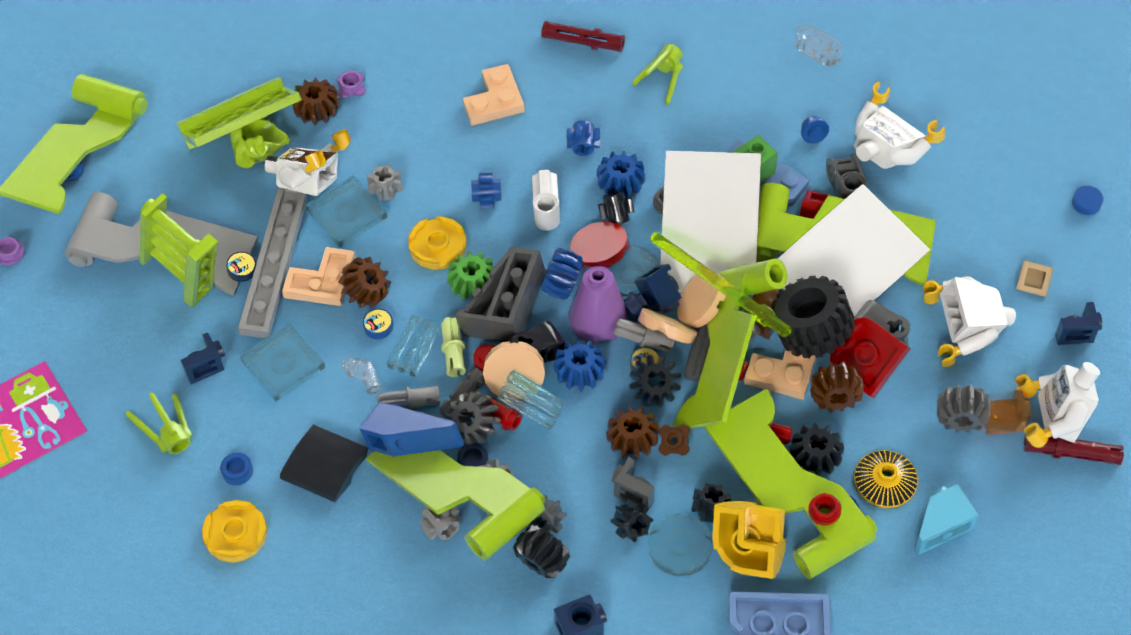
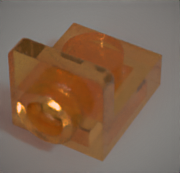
[984,390,1031,435]

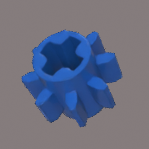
[567,120,600,156]
[471,173,502,209]

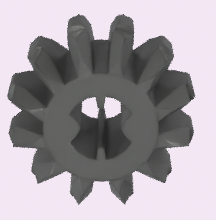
[937,384,991,433]
[446,391,501,445]

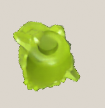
[230,117,290,168]

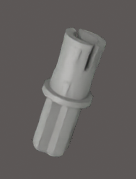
[613,318,675,354]
[377,385,440,410]

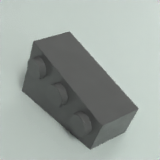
[455,247,546,342]

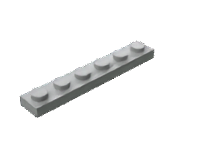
[238,187,309,338]

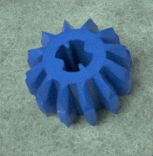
[597,150,646,197]
[541,248,583,300]
[553,339,606,392]

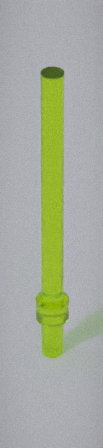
[650,232,792,338]

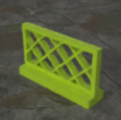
[176,77,301,150]

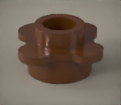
[659,424,690,456]

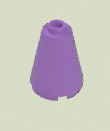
[568,266,629,344]

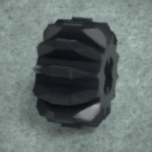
[629,355,681,408]
[789,422,844,476]
[513,525,570,578]

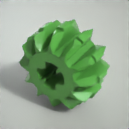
[447,251,494,302]

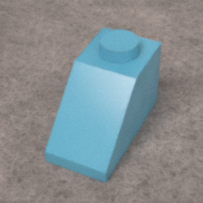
[915,484,979,555]

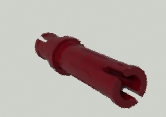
[541,21,625,53]
[1023,434,1124,465]

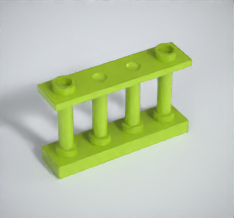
[139,193,218,308]

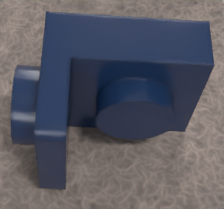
[1055,302,1102,345]
[180,332,225,385]

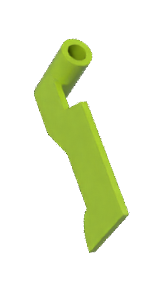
[0,74,148,215]
[756,183,936,286]
[672,259,788,429]
[703,388,878,580]
[366,450,545,561]

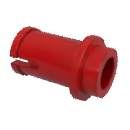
[490,397,522,431]

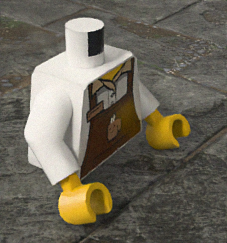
[265,129,351,196]

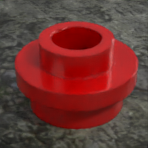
[808,493,842,526]

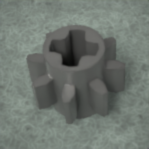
[529,495,567,534]

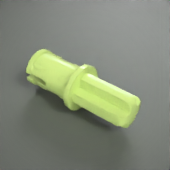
[441,317,466,377]

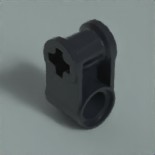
[510,321,566,363]

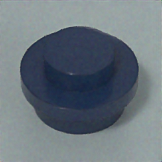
[624,291,650,320]

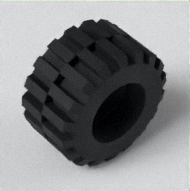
[770,275,855,359]

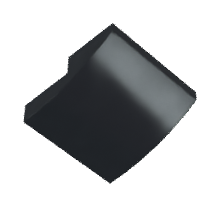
[280,424,368,502]

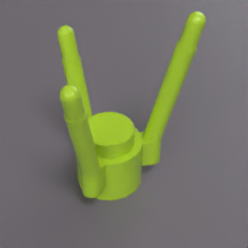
[632,44,683,105]
[125,392,193,454]

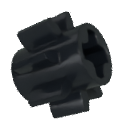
[598,191,635,224]
[691,483,732,522]
[610,499,653,542]

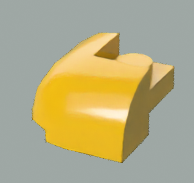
[712,501,787,579]

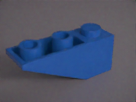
[359,402,464,457]

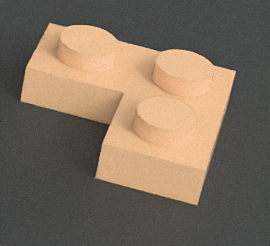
[463,64,525,126]
[282,247,356,306]
[744,350,816,400]

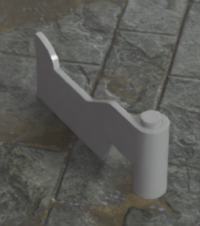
[65,192,257,296]

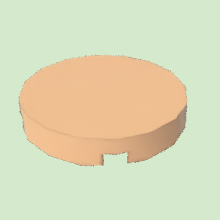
[677,270,727,328]
[638,308,698,344]
[483,341,545,401]

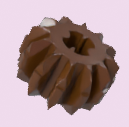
[292,77,340,125]
[338,256,392,309]
[810,361,864,413]
[606,405,660,460]

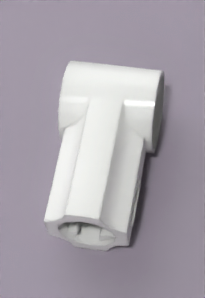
[532,170,560,231]

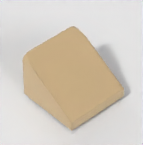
[1016,260,1054,297]

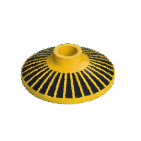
[854,450,918,508]

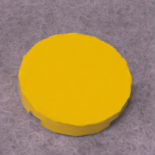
[408,216,467,270]
[202,500,267,563]

